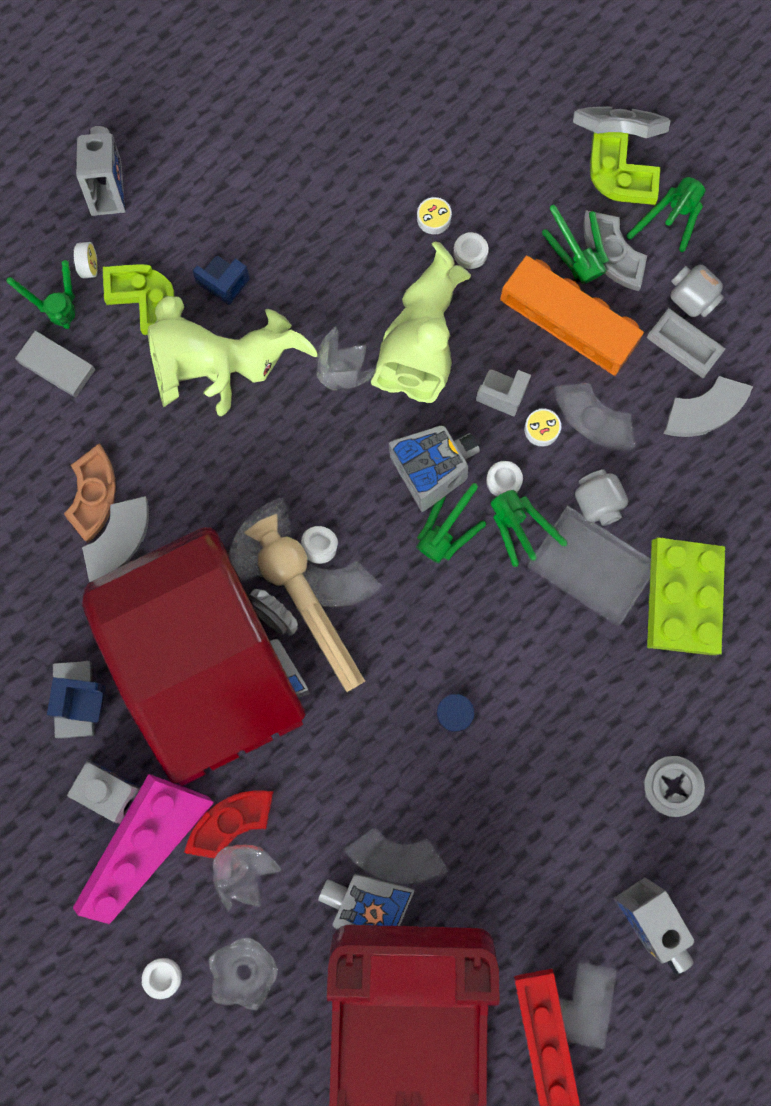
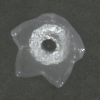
[316,327,375,391]
[212,844,281,911]
[209,938,278,1010]

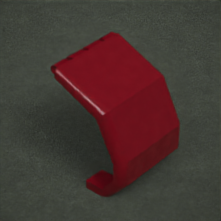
[82,527,306,786]
[327,925,500,1106]

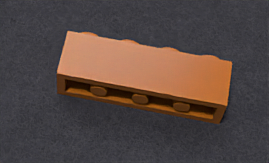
[500,255,644,376]

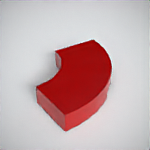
[184,790,274,860]

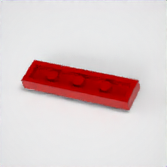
[514,969,580,1106]

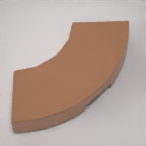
[64,444,116,543]

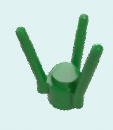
[626,177,705,252]
[542,205,609,285]
[6,260,75,329]
[416,483,486,564]
[490,490,567,567]

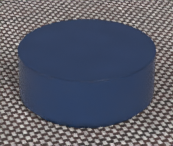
[437,694,474,732]

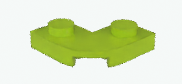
[590,132,660,205]
[103,264,176,335]

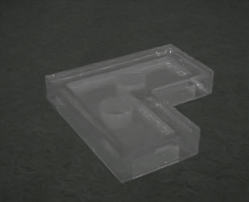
[559,961,617,1049]

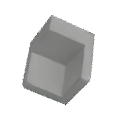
[476,370,531,417]

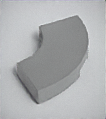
[573,107,671,138]
[583,210,647,291]
[663,376,753,437]
[82,496,149,582]

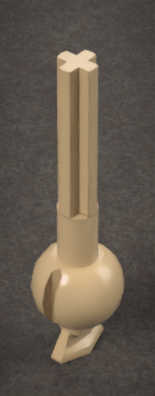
[244,514,365,692]

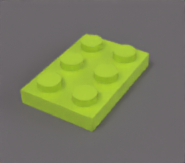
[647,538,725,656]

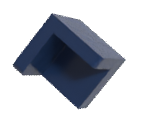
[192,256,250,305]
[47,677,106,723]

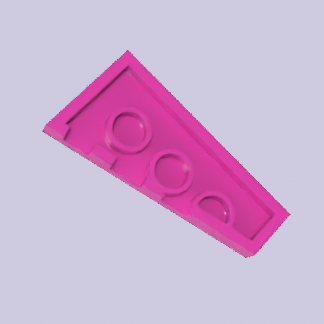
[73,774,214,924]

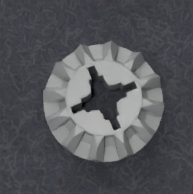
[248,589,298,635]
[643,756,705,817]

